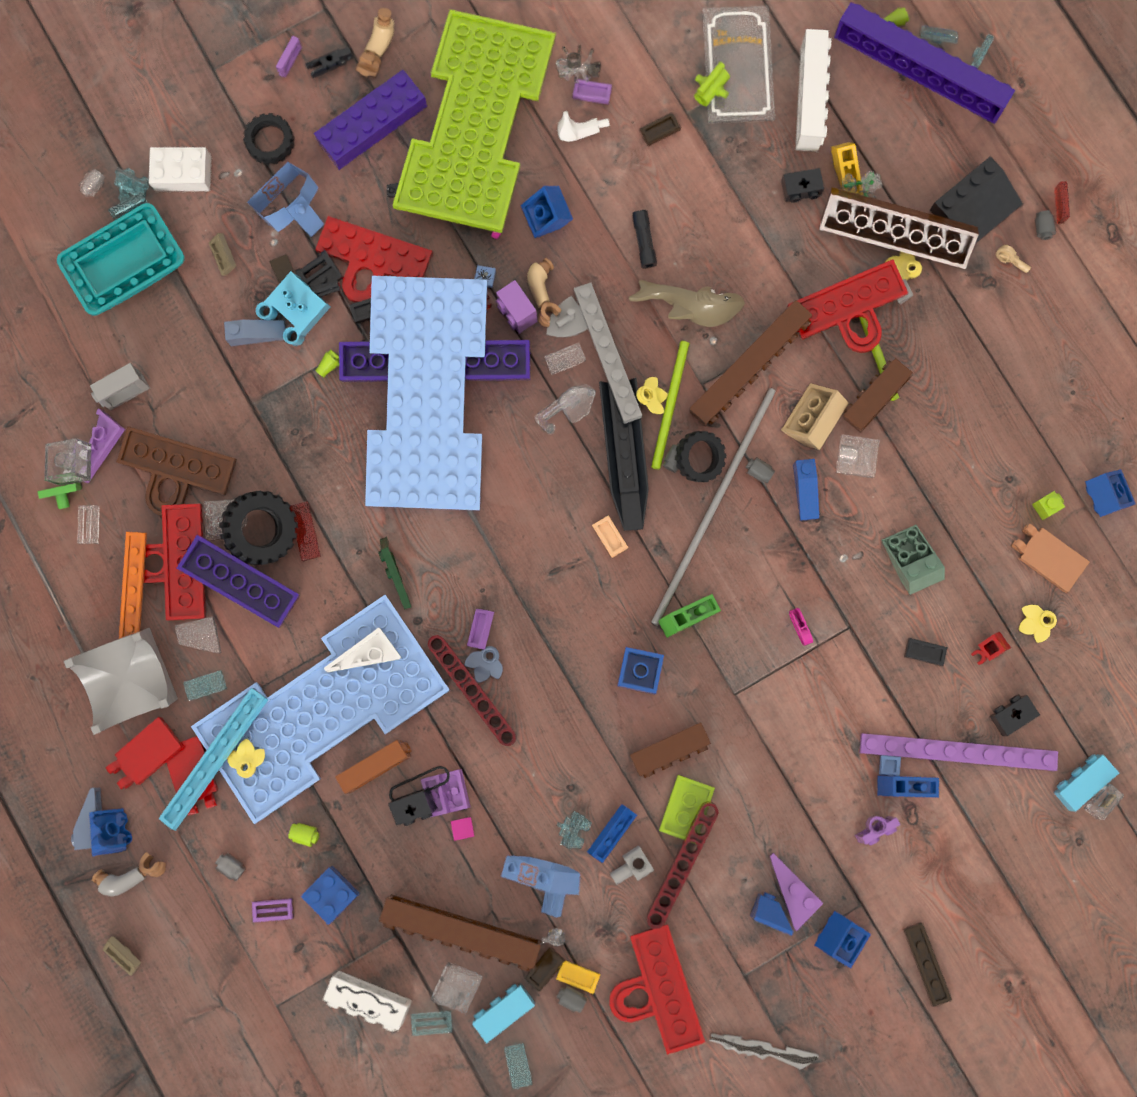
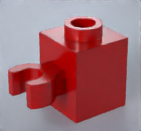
[971,632,1011,665]

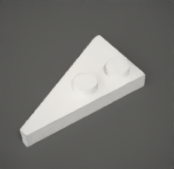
[324,628,402,672]

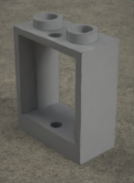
[90,363,150,410]

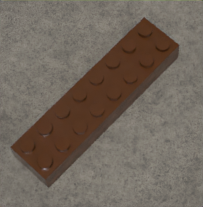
[820,187,979,269]
[379,894,542,971]

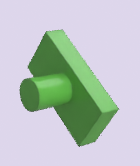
[37,482,82,509]

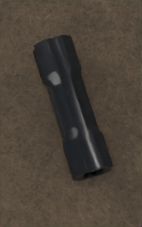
[632,210,657,269]

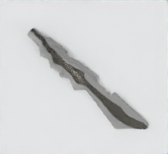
[709,1033,819,1069]

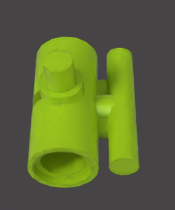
[694,62,730,106]

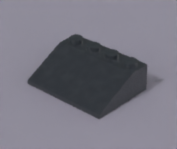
[930,156,1023,244]

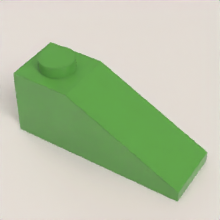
[658,594,721,638]

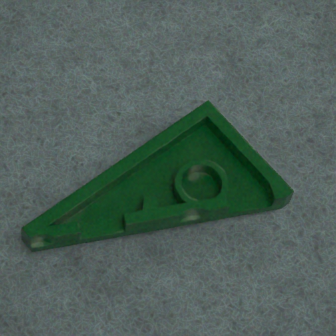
[378,537,412,610]

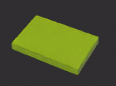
[659,775,715,844]

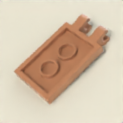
[1011,523,1090,593]

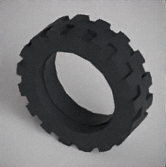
[243,113,295,165]
[675,431,727,482]

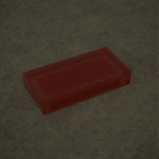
[1054,181,1070,224]

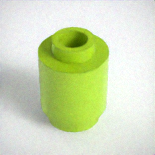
[288,823,319,847]

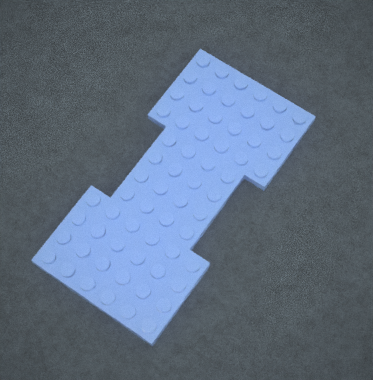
[365,276,487,510]
[191,595,450,824]

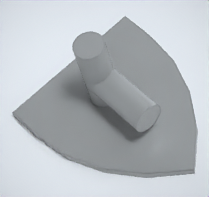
[546,296,588,337]

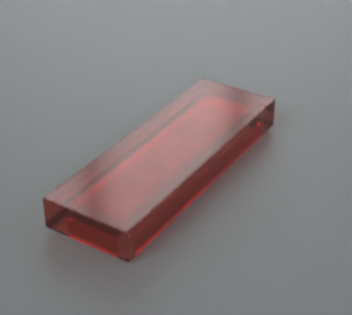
[290,501,321,561]

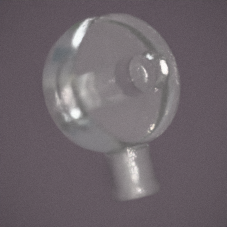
[541,928,566,946]

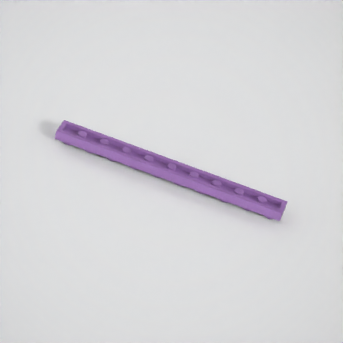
[859,733,1058,771]

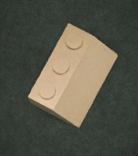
[781,383,849,450]

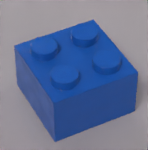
[617,647,664,694]
[301,866,360,925]

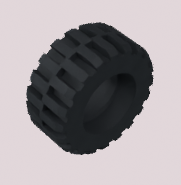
[219,491,298,565]

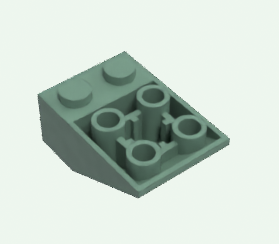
[882,525,945,595]

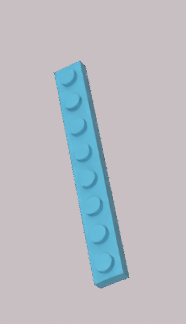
[158,688,268,831]

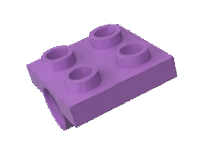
[855,816,900,846]

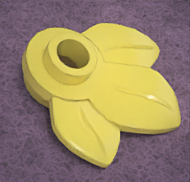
[885,252,922,281]
[636,377,668,414]
[1019,605,1057,643]
[227,739,265,778]

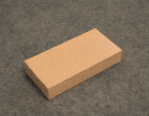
[592,515,628,558]

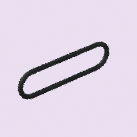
[389,766,450,801]

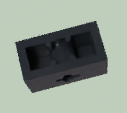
[781,168,824,203]
[989,694,1040,736]
[388,787,437,826]

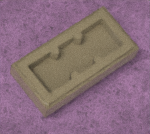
[209,233,236,276]
[103,936,141,976]

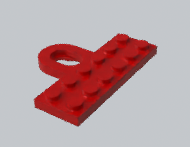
[315,216,433,303]
[787,259,908,353]
[144,503,206,620]
[609,924,705,1055]

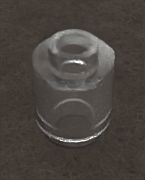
[78,169,105,197]

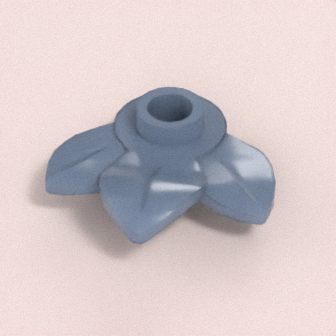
[464,646,503,683]

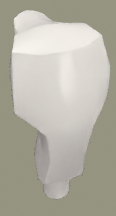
[558,111,610,142]

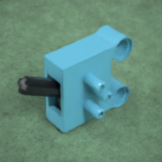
[256,271,341,346]

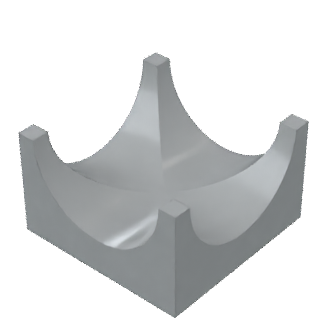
[64,627,178,735]

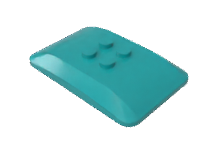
[57,203,185,316]

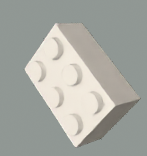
[149,147,211,191]

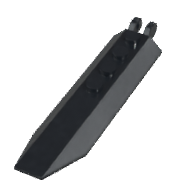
[599,378,649,531]

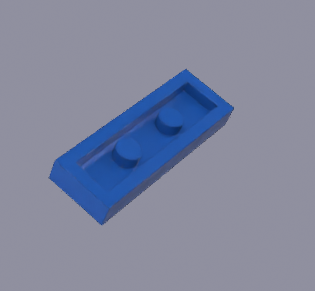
[587,804,637,863]

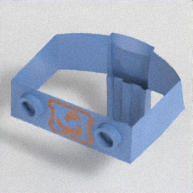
[248,162,324,237]
[501,856,580,918]

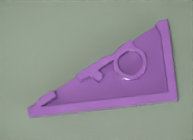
[81,408,125,483]
[770,853,823,931]

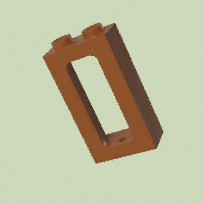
[335,740,412,794]

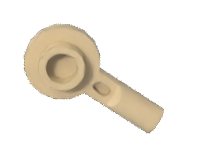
[996,245,1031,273]

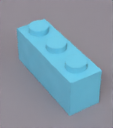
[1054,754,1119,812]
[472,983,535,1044]

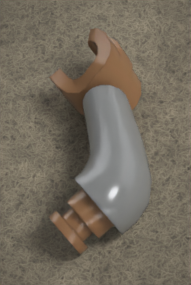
[92,852,166,896]

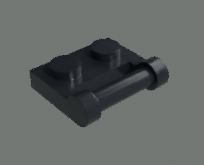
[295,250,344,288]

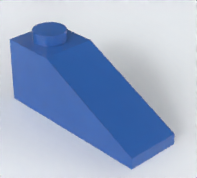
[793,459,819,521]
[877,776,939,798]

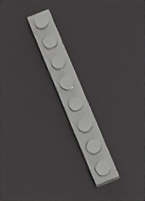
[574,283,642,424]

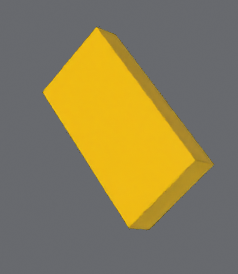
[556,961,600,994]

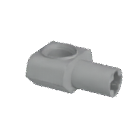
[610,845,655,885]

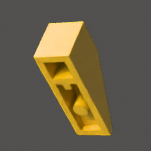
[831,142,864,196]

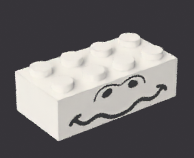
[323,971,412,1031]

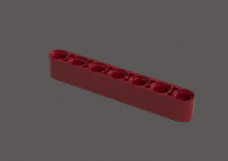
[428,635,517,746]
[647,801,719,929]

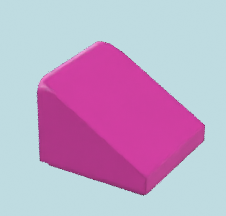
[451,817,475,841]

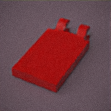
[106,717,184,789]
[166,736,218,815]

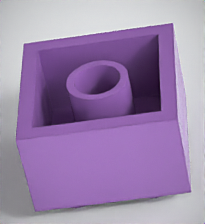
[496,280,538,333]

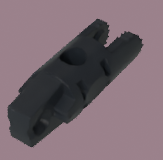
[305,47,353,78]

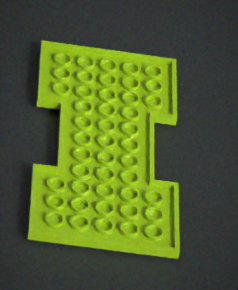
[393,10,556,233]

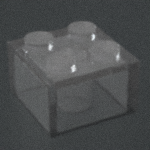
[44,438,92,486]

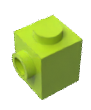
[1032,491,1065,520]

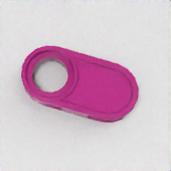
[789,608,813,646]

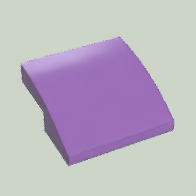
[421,769,470,817]

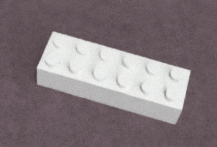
[796,29,831,152]

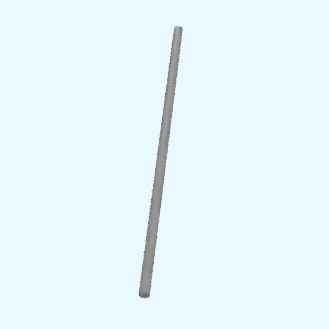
[651,388,776,626]

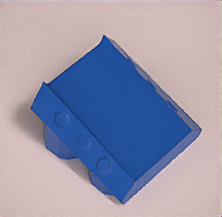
[89,808,132,857]

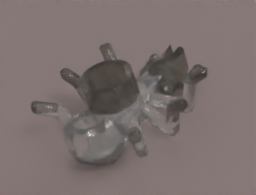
[556,45,601,83]

